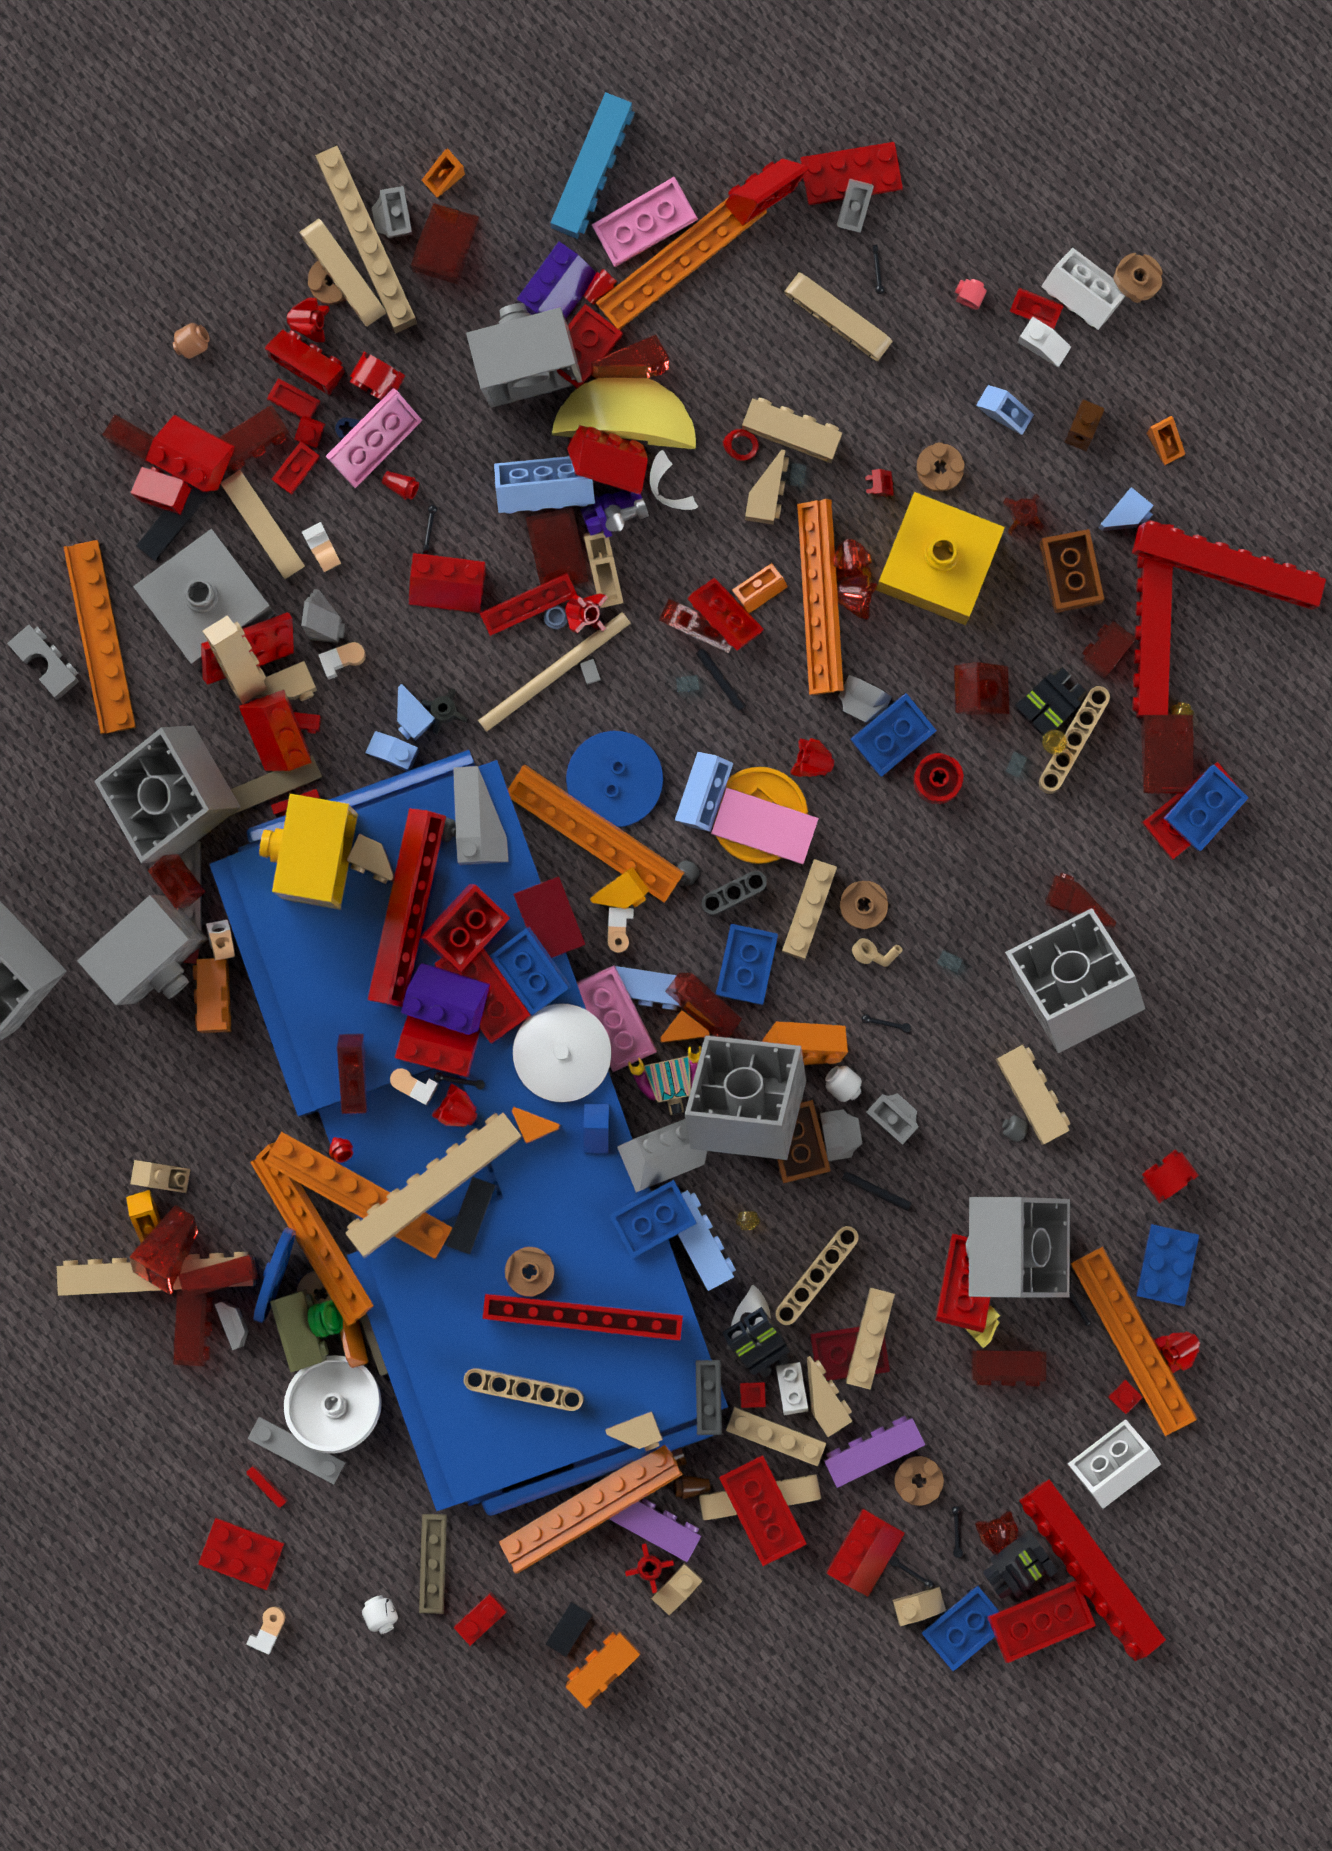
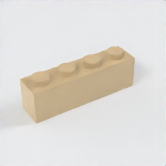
[742,398,842,463]
[203,615,267,704]
[782,859,837,960]
[995,1045,1070,1145]
[846,1288,895,1389]
[726,1407,826,1466]

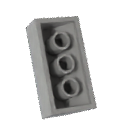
[617,1119,707,1192]

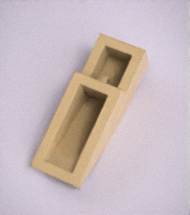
[583,532,623,608]

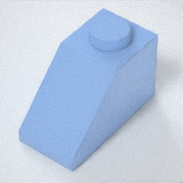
[976,385,1034,435]
[1099,487,1154,531]
[397,684,436,741]
[365,731,419,771]

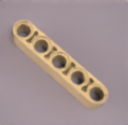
[299,219,386,327]
[784,273,892,361]
[221,470,305,579]
[1039,686,1110,794]
[775,1226,858,1325]
[464,1368,584,1411]
[699,1474,821,1520]

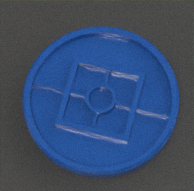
[566,731,663,827]
[253,1227,296,1323]

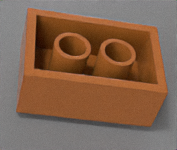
[1040,529,1104,613]
[777,1100,831,1184]

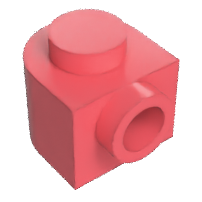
[955,279,987,310]

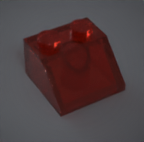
[954,662,1009,715]

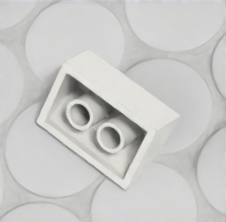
[1041,248,1125,330]
[1068,1419,1161,1509]

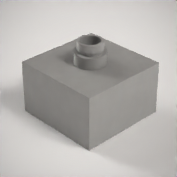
[466,303,583,408]
[133,529,274,671]
[94,726,241,863]
[77,895,208,1005]
[0,902,67,1041]
[1005,908,1145,1053]
[685,1035,806,1160]
[966,1197,1070,1298]

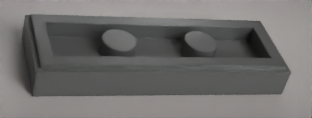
[696,1360,722,1435]

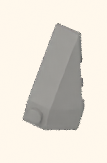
[301,589,345,644]
[453,766,508,865]

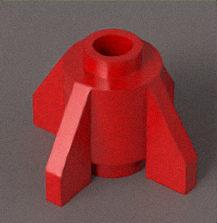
[287,298,330,342]
[565,593,608,633]
[790,738,834,777]
[432,1084,478,1128]
[1154,1331,1200,1373]
[625,1543,674,1593]

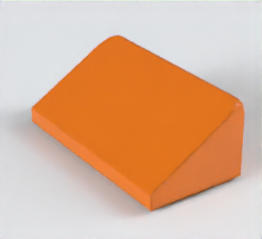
[732,563,788,613]
[340,1319,368,1368]

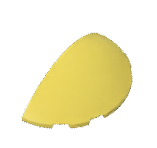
[552,374,696,449]

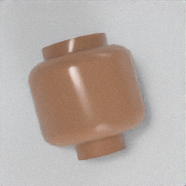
[173,323,210,359]

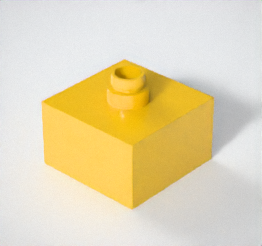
[876,492,1005,625]
[259,794,358,910]

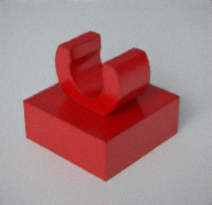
[865,469,894,497]

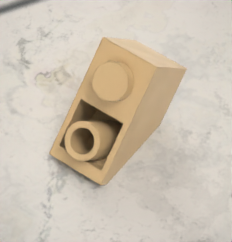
[347,834,394,884]
[130,1160,190,1193]

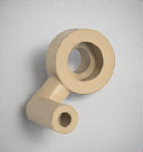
[852,938,902,967]

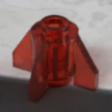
[1002,493,1044,535]
[833,539,872,583]
[837,575,877,620]
[975,1511,1019,1555]

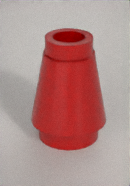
[583,269,617,305]
[382,471,419,500]

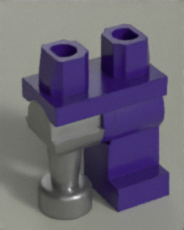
[580,490,649,538]

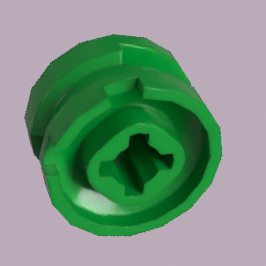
[308,1300,343,1338]

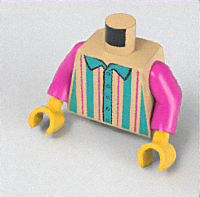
[628,1046,702,1115]

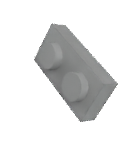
[837,179,874,233]

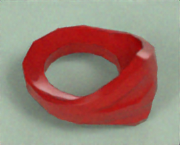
[723,429,758,461]

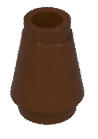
[673,1475,710,1499]

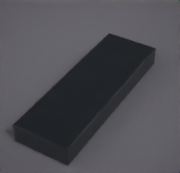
[447,1176,496,1255]

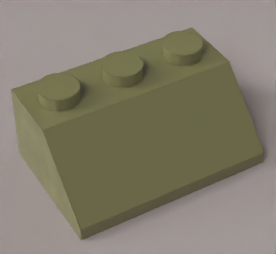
[270,1289,328,1372]

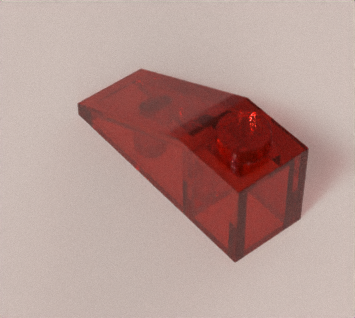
[591,335,669,378]
[659,599,732,653]
[1044,873,1116,929]
[337,1034,367,1114]

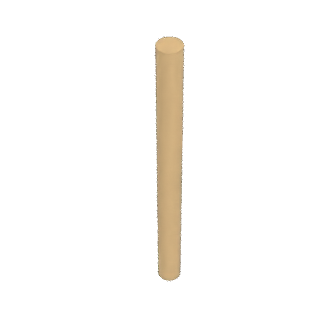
[478,612,631,732]

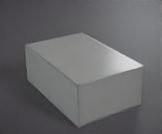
[580,659,601,685]

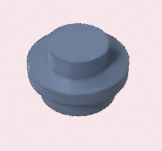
[544,605,568,629]

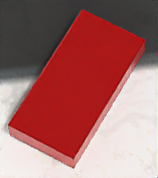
[267,378,321,418]
[246,1465,288,1508]

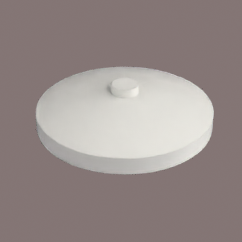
[513,1004,611,1102]
[284,1355,381,1454]

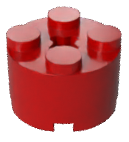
[350,351,406,400]
[913,753,964,804]
[1142,1149,1199,1204]

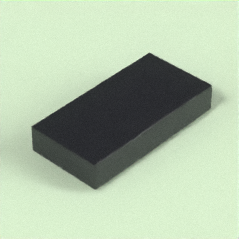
[546,1602,592,1657]

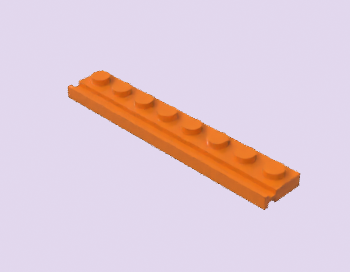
[596,197,767,330]
[797,499,844,695]
[64,540,136,735]
[508,765,685,903]
[264,1132,453,1259]
[250,1142,374,1326]
[1071,1246,1197,1436]
[499,1445,683,1574]

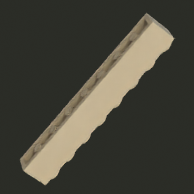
[315,146,417,333]
[346,1113,521,1258]
[57,1252,256,1296]

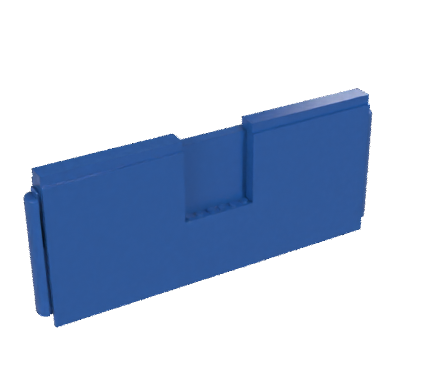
[210,750,728,1516]

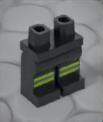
[1014,667,1087,740]
[722,1307,791,1378]
[983,1530,1058,1600]

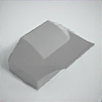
[372,186,412,238]
[838,675,892,723]
[866,1093,919,1145]
[820,1109,862,1161]
[215,1301,248,1350]

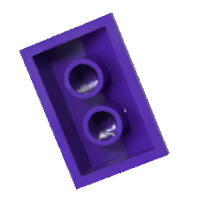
[517,242,597,320]
[401,963,490,1035]

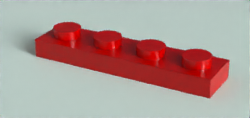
[480,573,578,636]

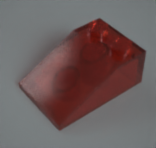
[411,203,479,285]
[525,507,589,585]
[1141,715,1194,793]

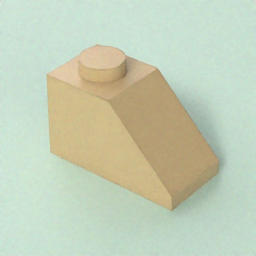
[605,1411,663,1451]
[651,1562,703,1615]
[892,1587,946,1626]

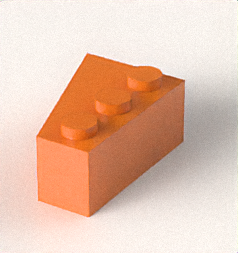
[193,958,232,1033]
[762,1021,848,1065]
[566,1631,640,1709]

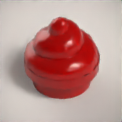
[329,1137,353,1163]

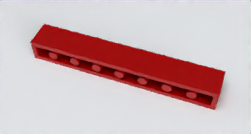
[1132,521,1326,610]
[1132,524,1174,719]
[368,808,446,1007]
[483,1294,683,1340]
[1019,1479,1166,1661]

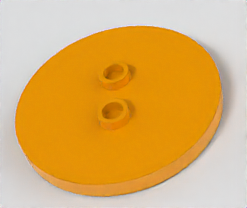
[712,767,808,864]

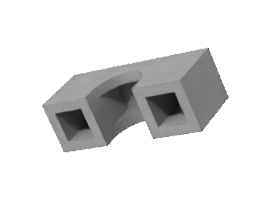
[7,625,79,700]

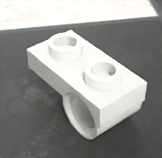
[776,1362,808,1415]

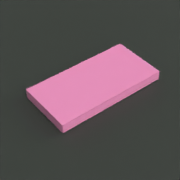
[592,177,698,267]
[326,388,422,488]
[711,788,819,865]
[577,965,657,1072]

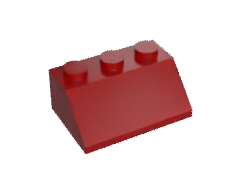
[725,158,808,226]
[265,330,345,396]
[146,415,235,492]
[567,425,648,495]
[409,553,486,613]
[239,689,312,771]
[420,884,510,972]
[395,1015,481,1077]
[826,1508,905,1597]

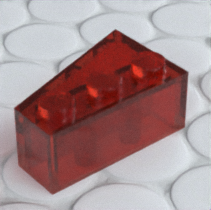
[129,1205,198,1295]

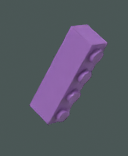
[824,1416,925,1488]
[610,1498,701,1562]

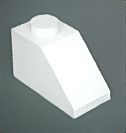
[1018,317,1071,367]

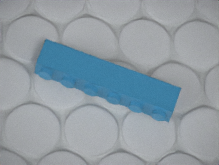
[550,92,635,239]

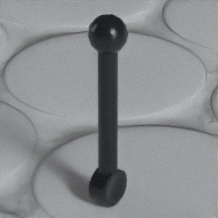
[872,244,884,294]
[423,505,437,554]
[861,1014,911,1033]
[434,1072,485,1089]
[952,1506,963,1558]
[889,1556,934,1590]

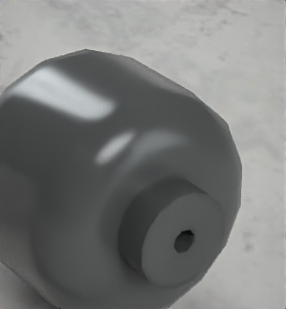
[441,817,456,842]
[677,861,700,887]
[1002,1115,1028,1142]

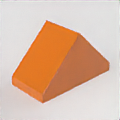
[422,148,465,198]
[1147,416,1185,465]
[661,1010,710,1043]
[512,1107,560,1144]

